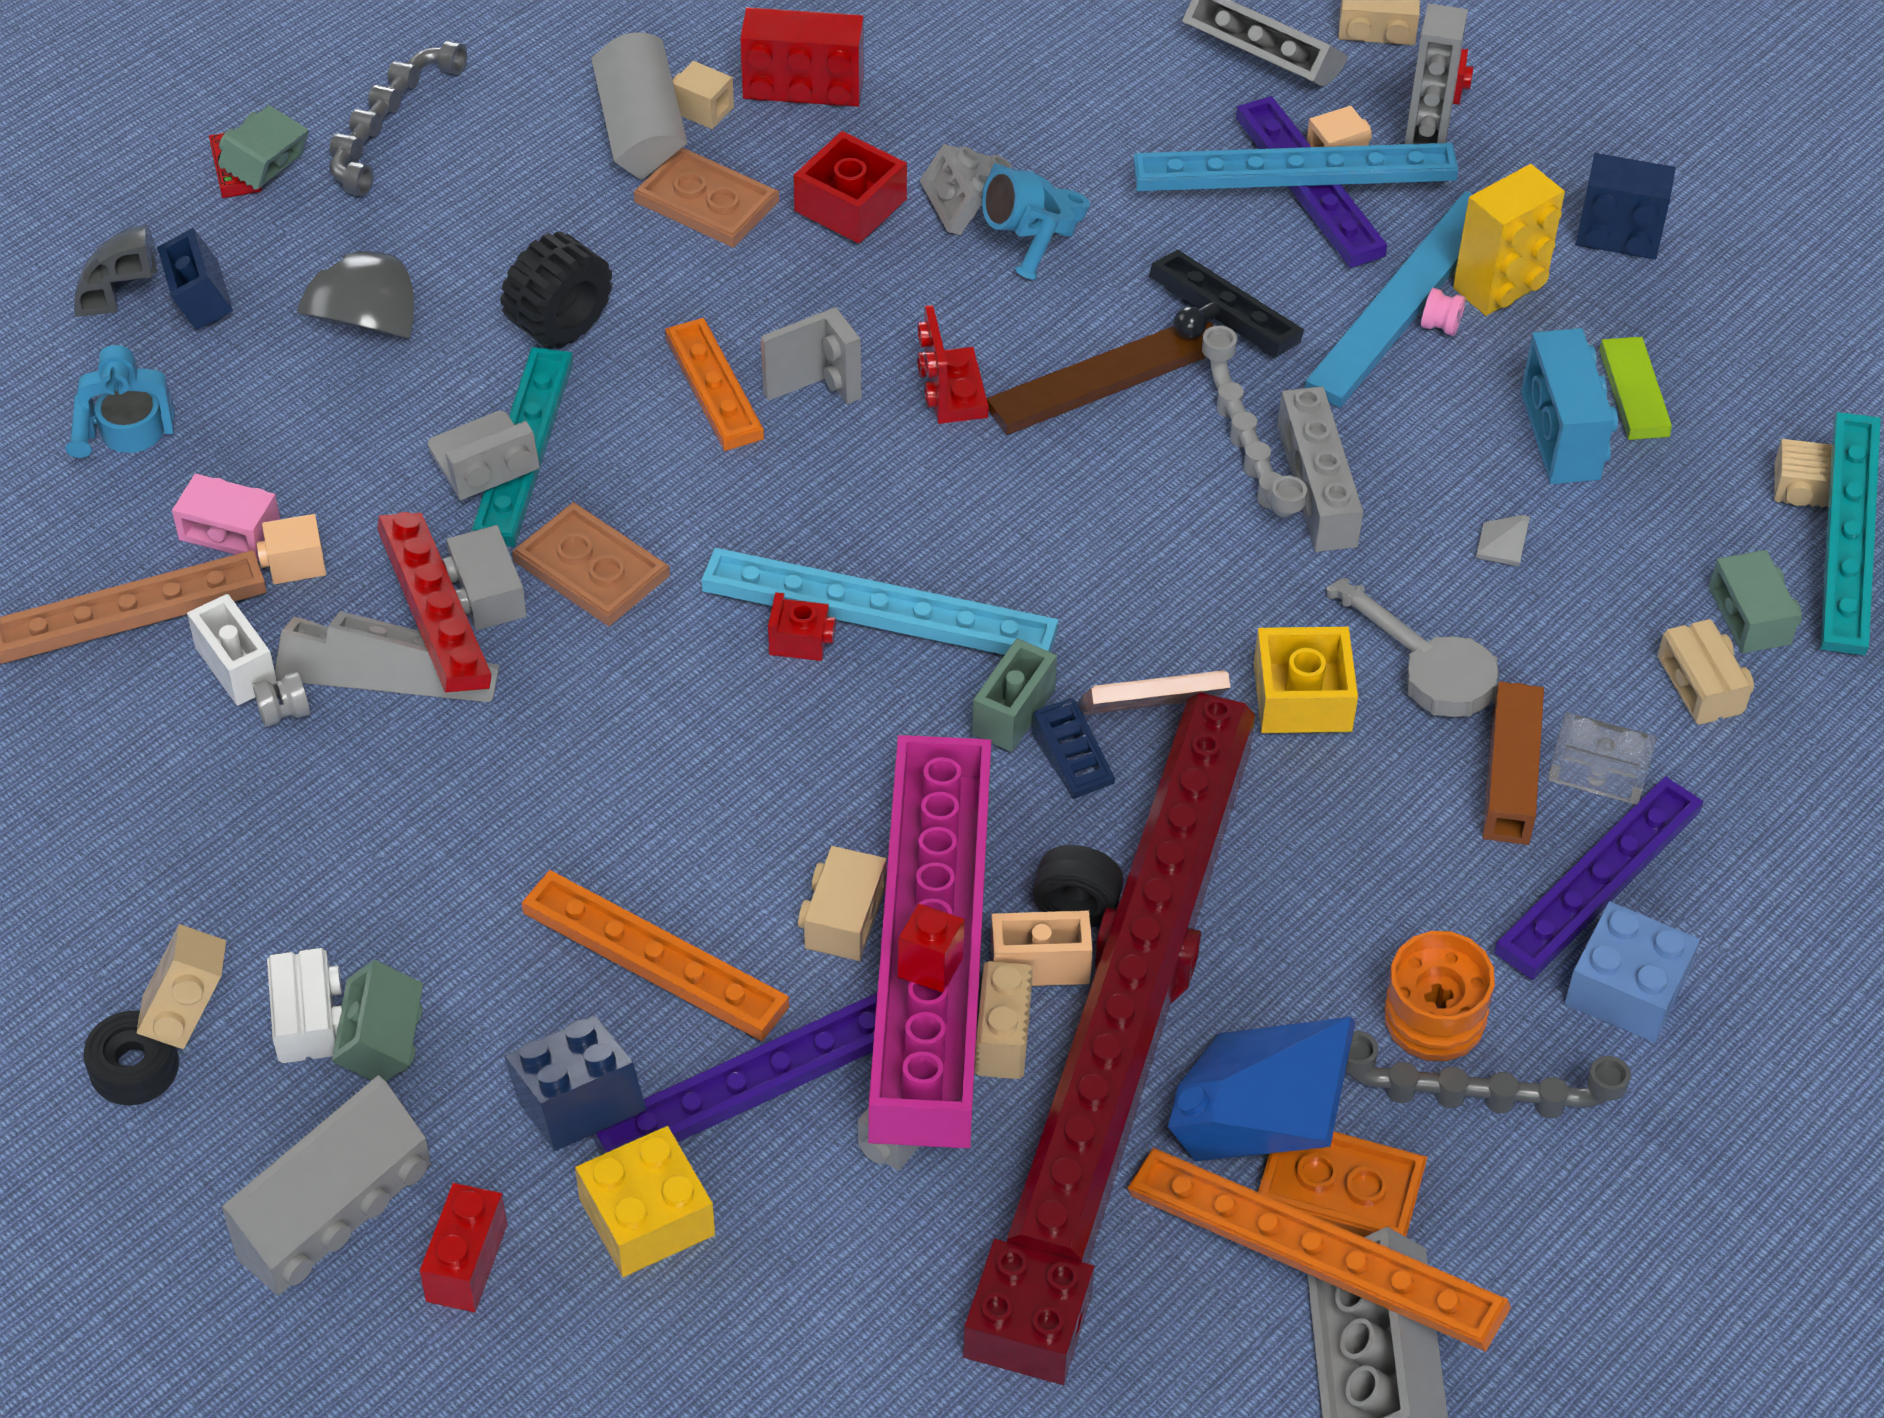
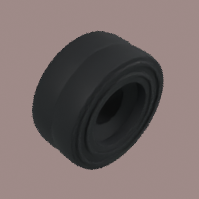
[1033,845,1123,927]
[83,1011,179,1105]

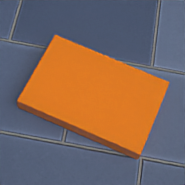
[1258,1131,1427,1237]

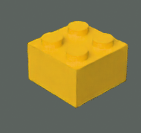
[1254,627,1358,733]
[575,1126,715,1278]

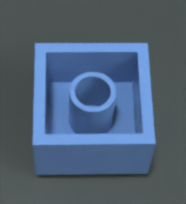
[1565,901,1701,1043]

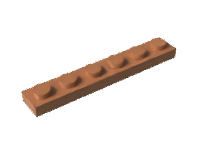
[0,550,267,664]

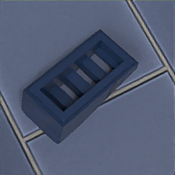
[1032,698,1115,799]

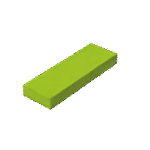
[1599,336,1672,440]

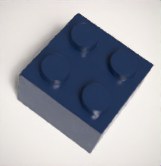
[1576,153,1676,260]
[504,1015,646,1151]

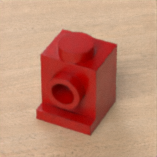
[768,592,837,661]

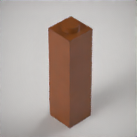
[1482,681,1544,845]

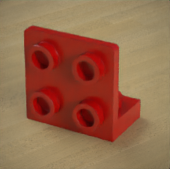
[917,305,989,424]

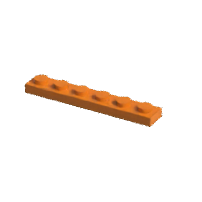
[521,870,789,1042]

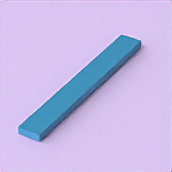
[1133,143,1459,191]
[1304,191,1473,408]

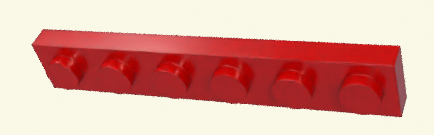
[377,512,492,693]

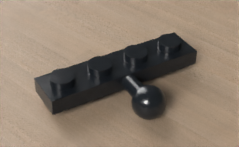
[1149,249,1304,358]

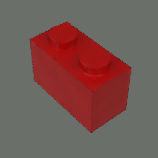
[419,1183,507,1313]

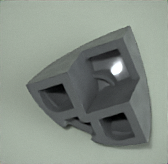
[74,224,157,317]
[297,251,414,339]

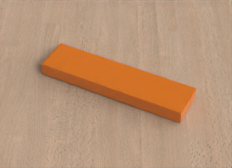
[665,318,764,451]

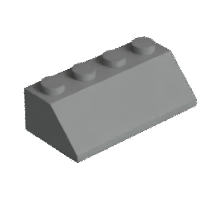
[222,1075,431,1296]
[1307,1227,1448,1418]

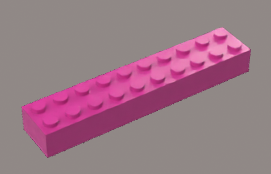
[868,735,991,1148]

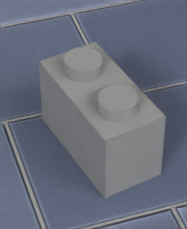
[442,525,527,631]

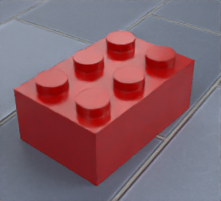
[740,7,864,107]

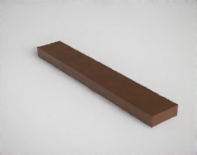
[987,322,1214,435]

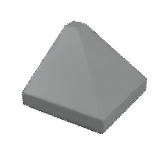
[1476,515,1530,567]

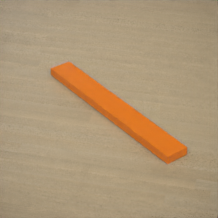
[1127,1147,1511,1352]

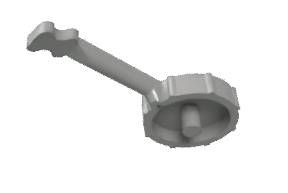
[1326,578,1498,717]

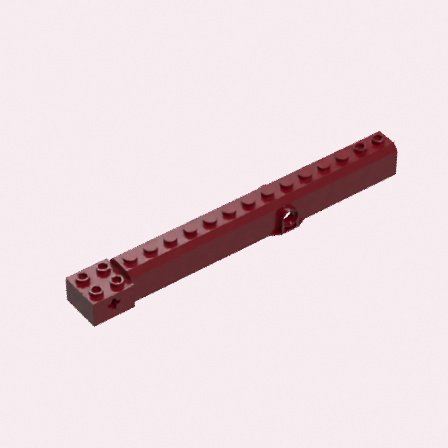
[963,692,1255,1386]

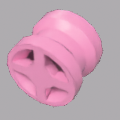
[1421,288,1466,336]

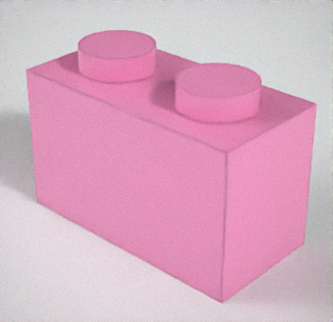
[172,473,281,561]

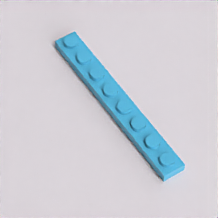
[702,548,1059,655]

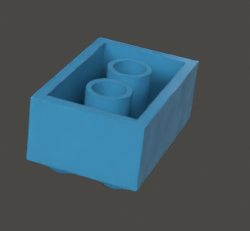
[1520,328,1618,484]

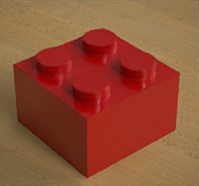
[793,131,907,244]

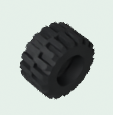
[500,232,613,348]

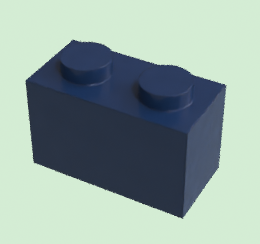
[157,228,233,330]

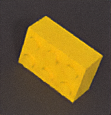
[1453,164,1565,316]

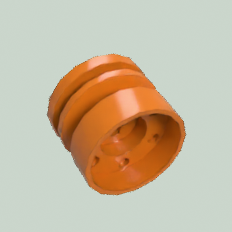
[1385,931,1495,1061]

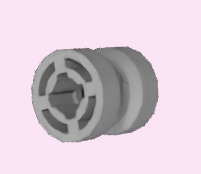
[252,671,310,728]

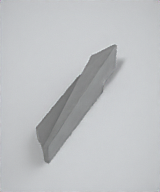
[275,611,500,702]

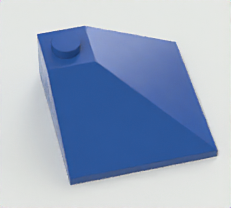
[1168,1016,1355,1161]

